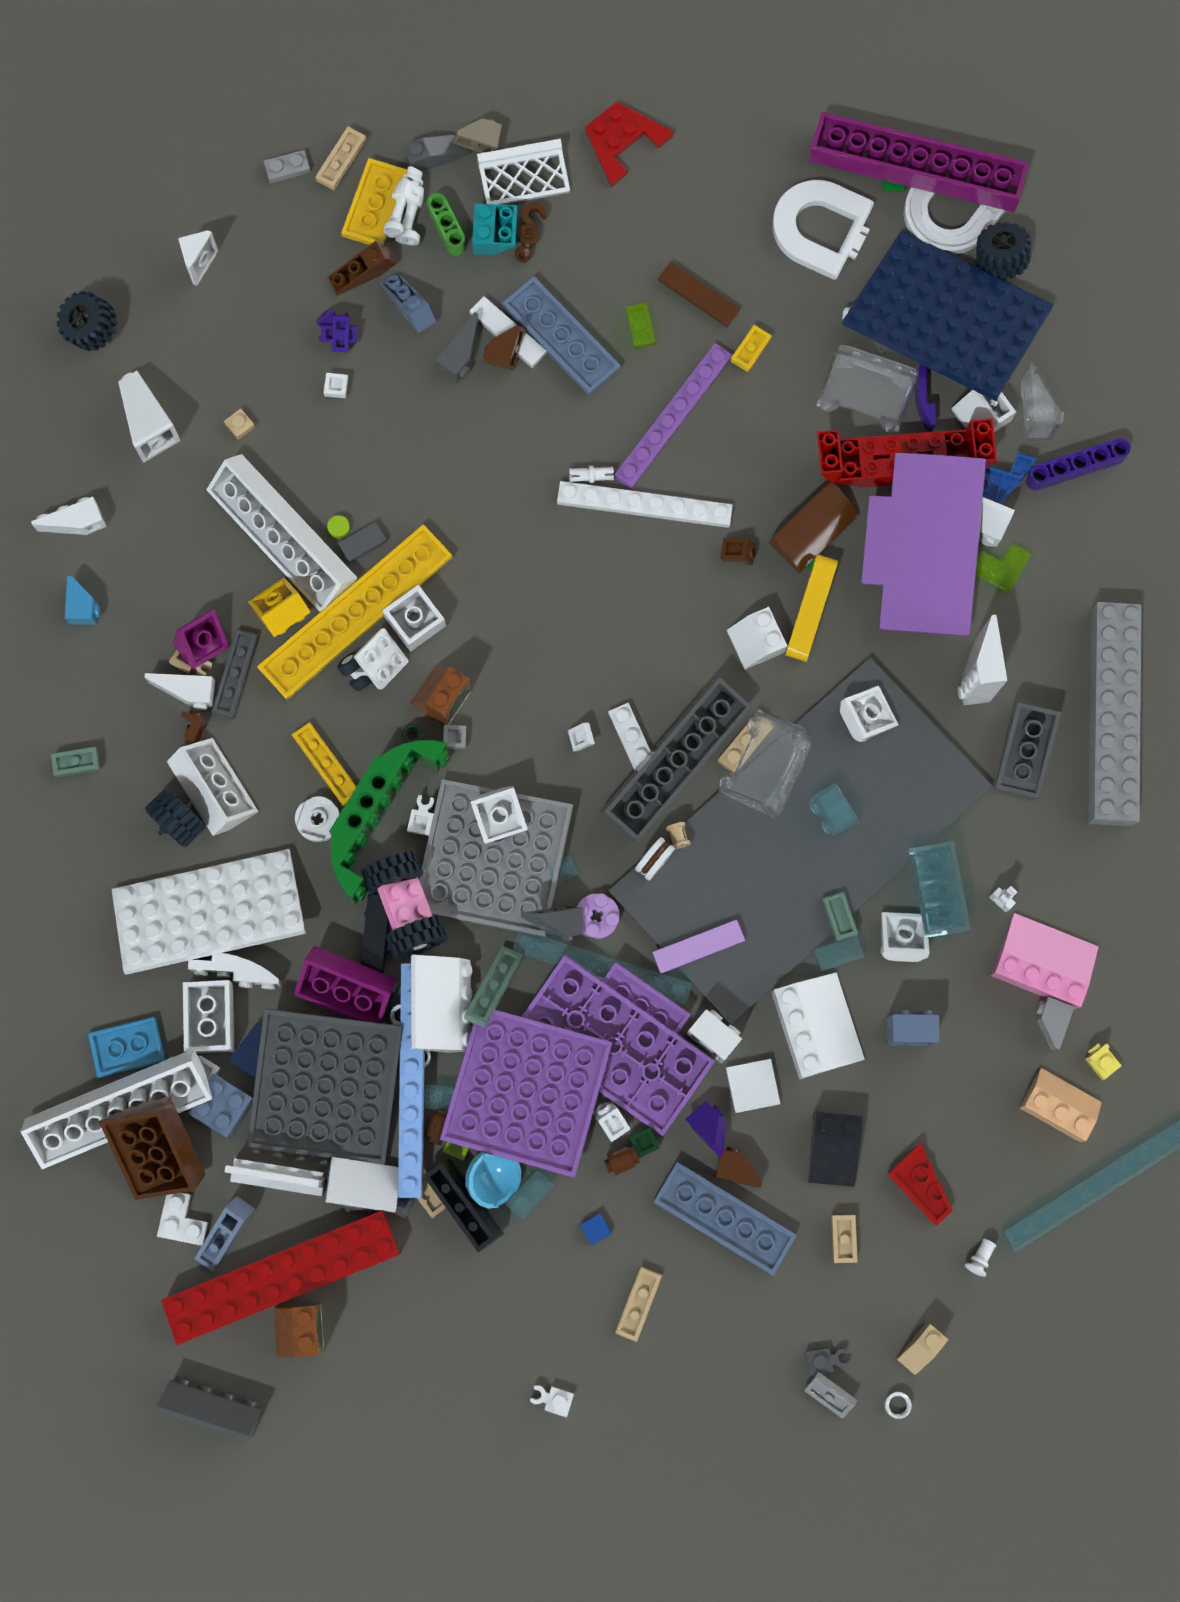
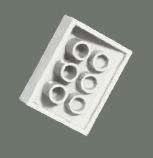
[958,615,1007,705]
[411,955,472,1053]
[771,973,865,1080]

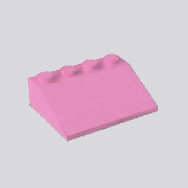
[990,913,1099,1009]

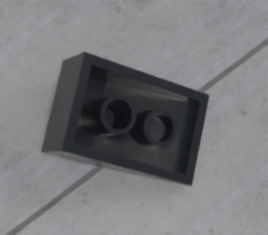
[808,1112,863,1187]

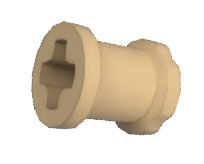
[666,822,691,850]

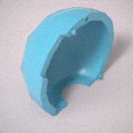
[465,1152,521,1208]

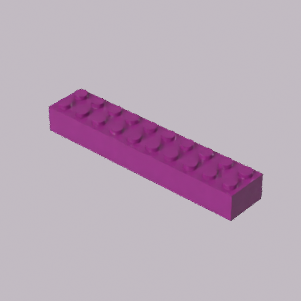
[809,112,1029,213]

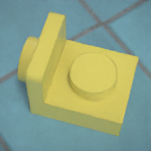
[1085,1043,1121,1080]

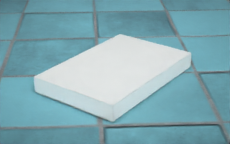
[325,1157,398,1212]

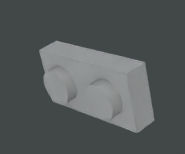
[264,150,311,183]
[804,1372,857,1419]

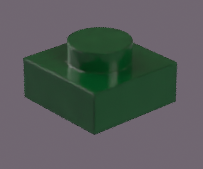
[629,1127,660,1158]

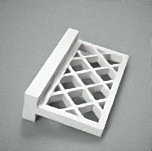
[477,139,570,205]
[225,1158,326,1196]

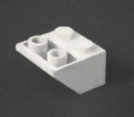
[951,390,1016,432]

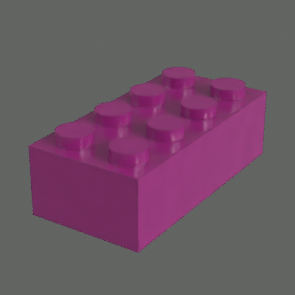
[294,945,398,1023]

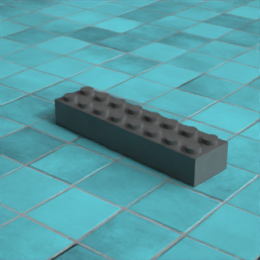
[599,677,752,842]

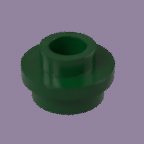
[402,724,424,743]

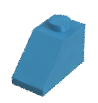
[65,576,100,625]

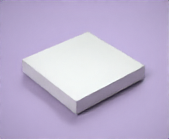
[726,1059,780,1113]

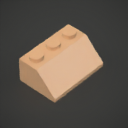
[1019,1068,1102,1142]

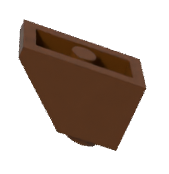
[483,325,526,371]
[714,1146,762,1188]

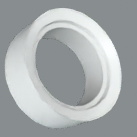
[884,1391,911,1419]

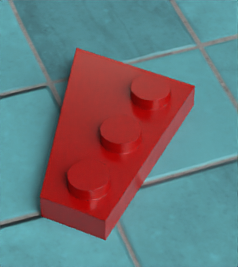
[887,1143,953,1226]

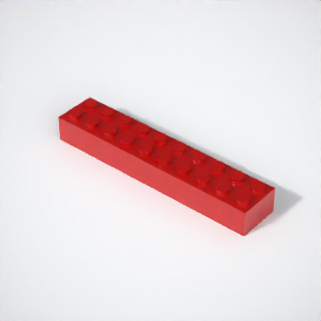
[161,1211,401,1345]

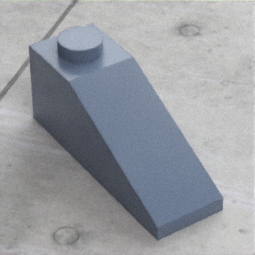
[194,1196,256,1272]

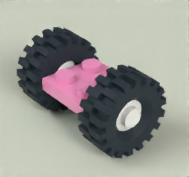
[362,851,448,959]

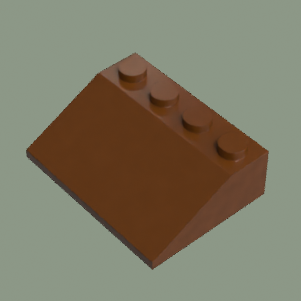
[99,1097,206,1200]

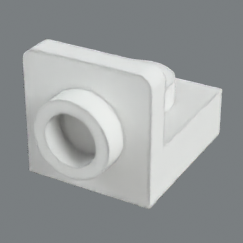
[593,1101,630,1142]

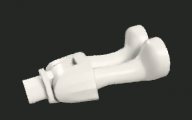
[383,166,424,246]

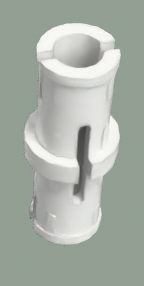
[569,466,614,483]

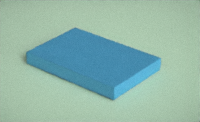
[88,1016,166,1078]

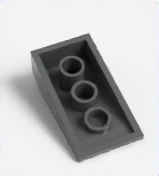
[995,699,1062,799]

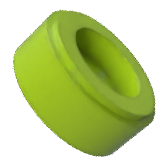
[327,515,350,539]

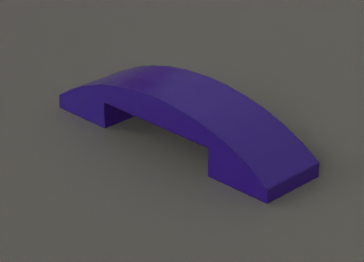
[915,364,936,432]

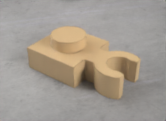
[169,650,212,676]

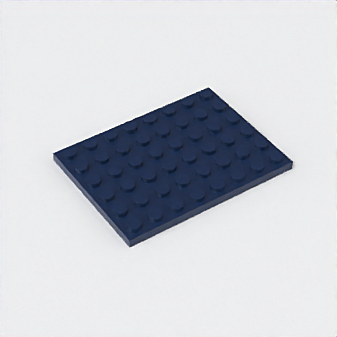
[842,230,1054,401]

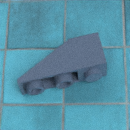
[380,272,436,333]

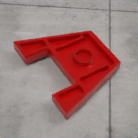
[585,101,674,187]

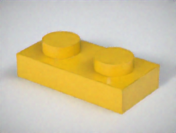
[730,325,772,373]

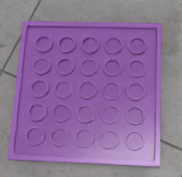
[440,1010,612,1178]

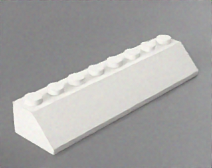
[206,454,357,612]
[20,1049,212,1169]

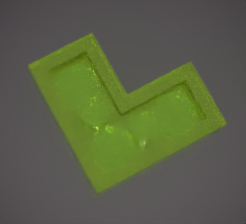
[976,544,1031,593]

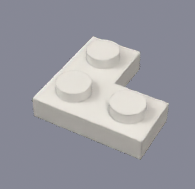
[157,1193,209,1246]

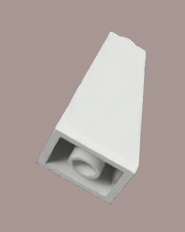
[118,371,181,463]

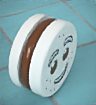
[635,837,675,881]

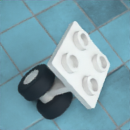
[337,628,408,691]

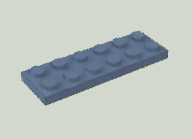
[502,276,621,396]
[653,1162,797,1276]

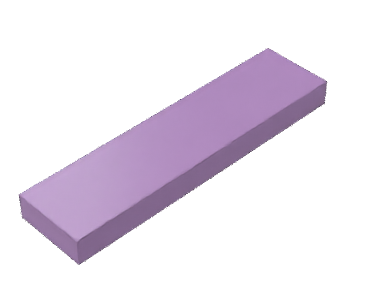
[652,920,745,974]

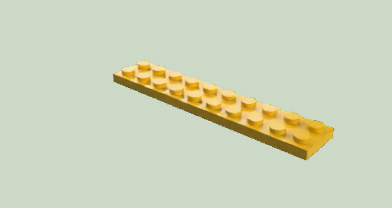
[257,524,453,700]

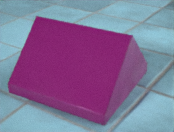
[173,609,229,669]

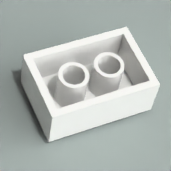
[183,980,235,1054]

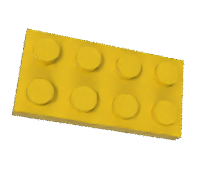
[341,158,407,245]

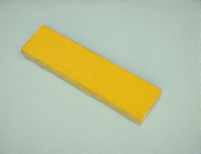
[291,722,357,807]

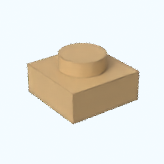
[224,408,255,440]

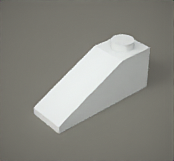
[145,673,215,710]

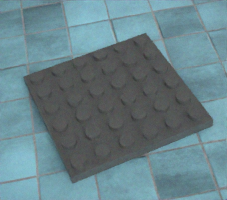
[247,1008,403,1165]

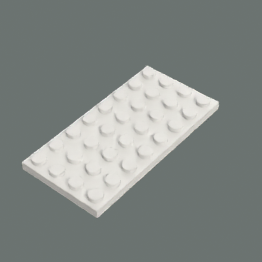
[112,849,306,975]

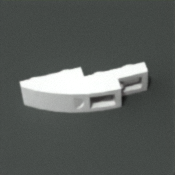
[188,953,282,990]

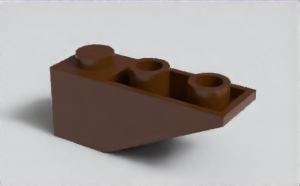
[327,241,397,295]

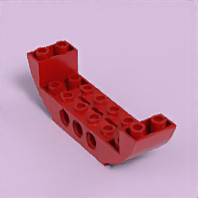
[817,419,997,488]

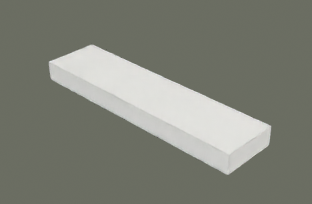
[469,297,547,369]

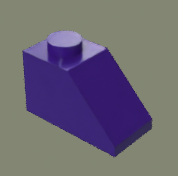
[685,1101,727,1158]

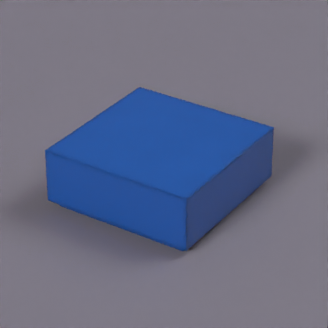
[580,1214,612,1246]

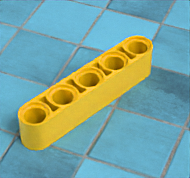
[785,554,838,662]

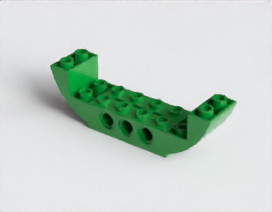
[329,740,450,905]

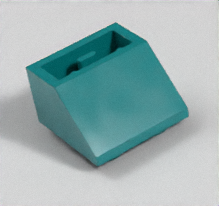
[472,203,517,255]

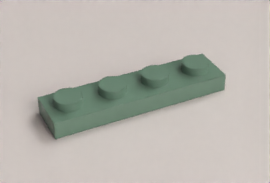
[464,946,523,1028]

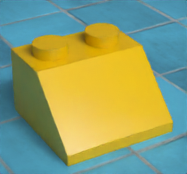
[248,577,311,637]

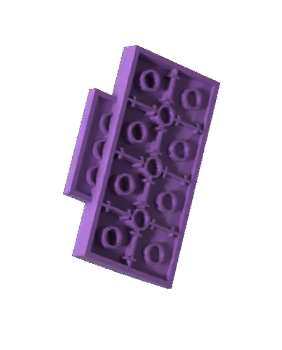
[861,453,986,636]
[522,954,716,1136]

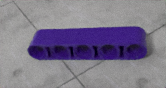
[1026,438,1131,490]

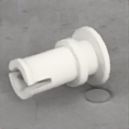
[965,1239,996,1277]

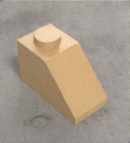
[897,1323,948,1375]

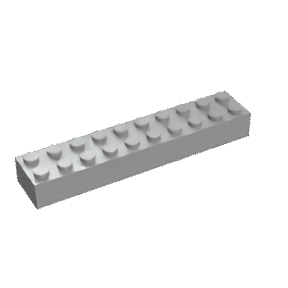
[1088,602,1141,826]

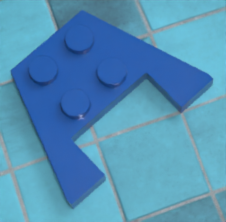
[983,453,1036,505]

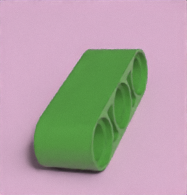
[427,193,466,256]

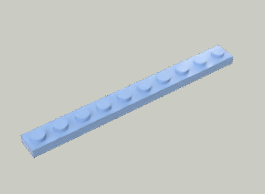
[398,964,425,1198]

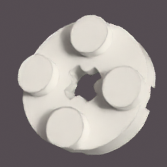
[295,796,339,842]

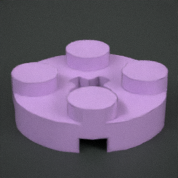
[577,893,619,939]

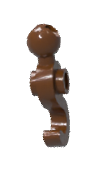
[515,203,547,263]

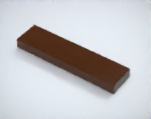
[658,261,740,328]

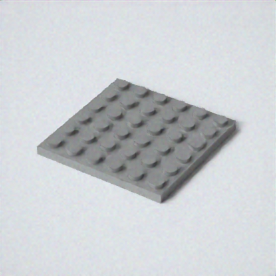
[419,779,574,937]

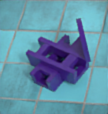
[316,308,358,352]

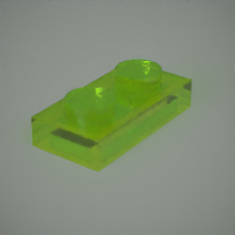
[626,303,656,350]

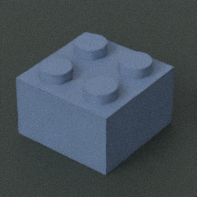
[886,1010,940,1046]
[188,1074,253,1139]

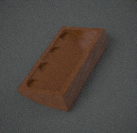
[768,481,859,573]

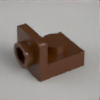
[720,538,757,565]
[181,710,207,745]

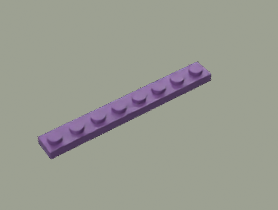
[614,343,732,490]

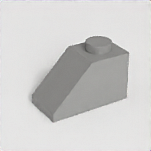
[1036,997,1074,1051]

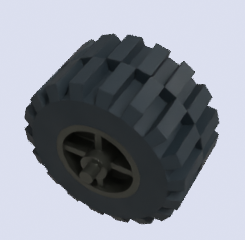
[976,222,1031,280]
[56,291,118,351]
[145,789,205,847]

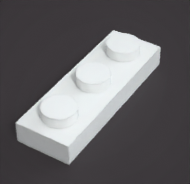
[608,703,651,771]

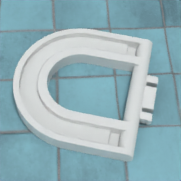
[772,180,874,280]
[904,187,1005,255]

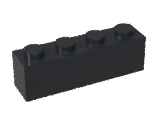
[423,1159,504,1253]

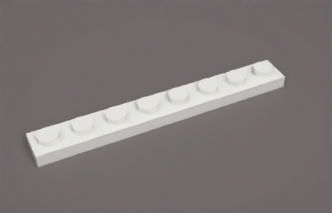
[557,481,732,528]

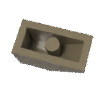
[452,118,502,153]

